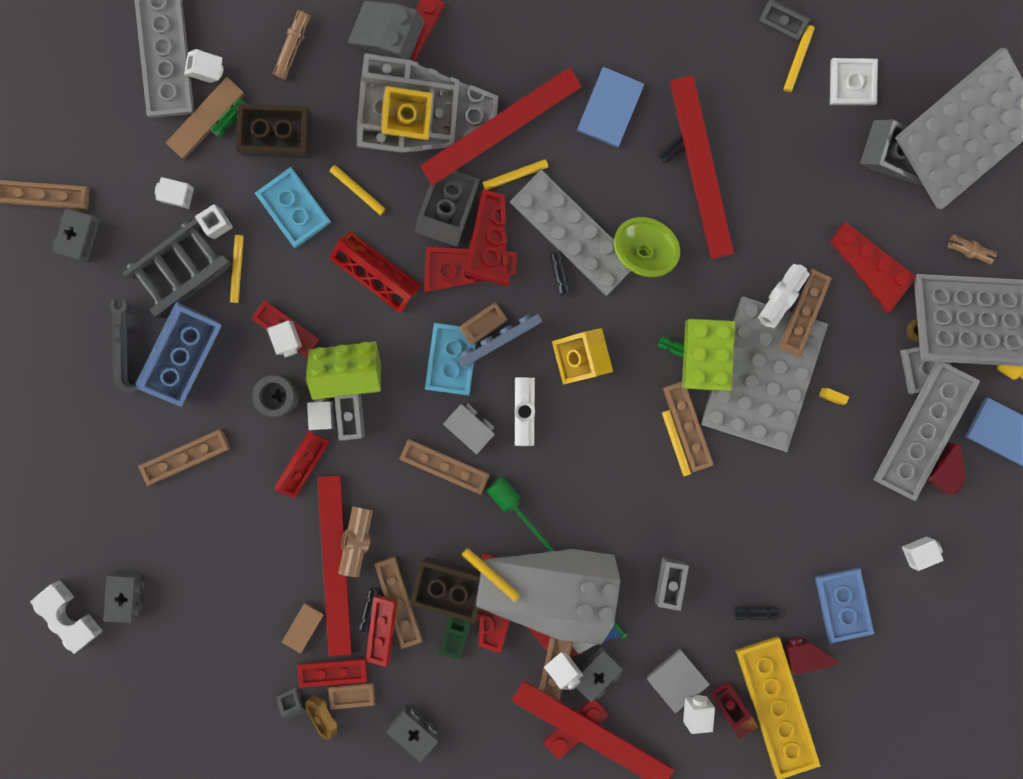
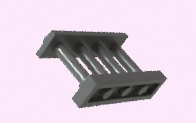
[122,218,233,318]

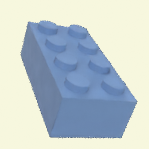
[136,302,222,407]

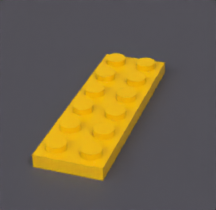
[735,636,820,779]

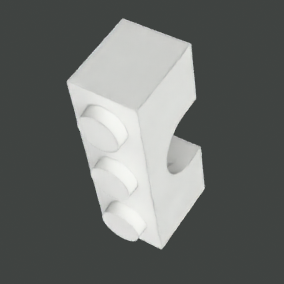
[30,580,103,654]

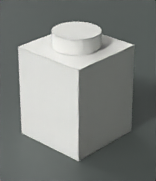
[184,49,223,83]
[155,177,194,209]
[195,204,233,239]
[267,321,302,358]
[307,398,335,430]
[902,537,944,571]
[544,652,583,690]
[683,695,715,734]

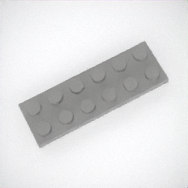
[134,0,194,118]
[510,170,631,296]
[873,362,980,501]

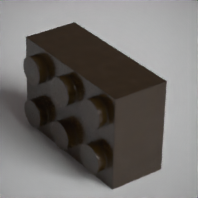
[236,104,312,159]
[410,557,483,623]

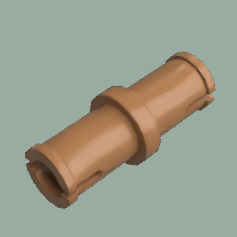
[948,235,997,265]

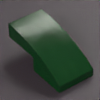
[439,616,471,660]

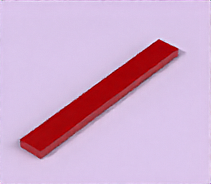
[419,67,582,185]
[670,75,734,259]
[317,475,352,656]
[512,680,674,779]

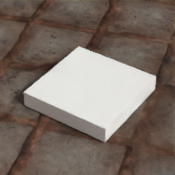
[830,58,878,106]

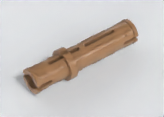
[272,10,311,80]

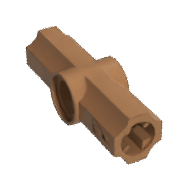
[338,507,373,577]

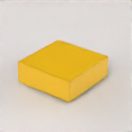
[819,388,849,405]

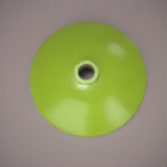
[614,217,680,277]

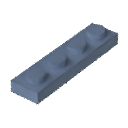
[458,314,542,369]

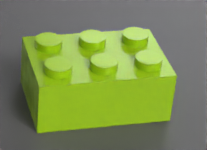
[682,319,735,391]
[306,341,381,400]

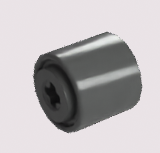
[252,376,300,417]

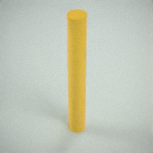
[783,25,815,92]
[482,159,548,190]
[329,165,386,216]
[230,235,244,303]
[662,410,692,476]
[462,548,520,602]

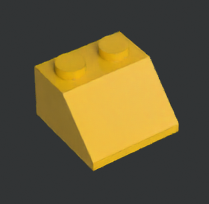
[381,86,433,140]
[552,328,613,384]

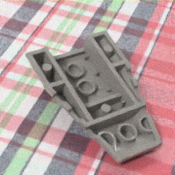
[357,53,498,153]
[476,549,620,645]

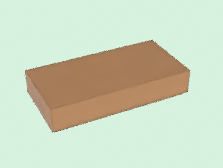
[459,302,508,346]
[282,602,325,654]
[328,681,376,710]

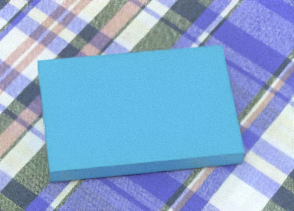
[255,167,332,249]
[425,323,477,396]

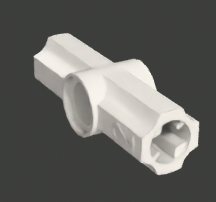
[758,264,810,328]
[515,378,535,446]

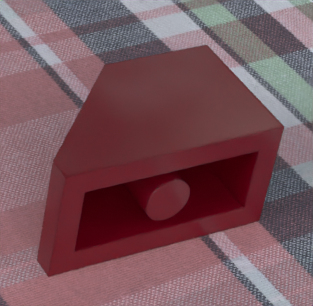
[926,442,966,496]
[783,637,838,675]
[709,681,758,739]

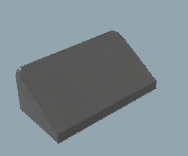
[759,0,810,40]

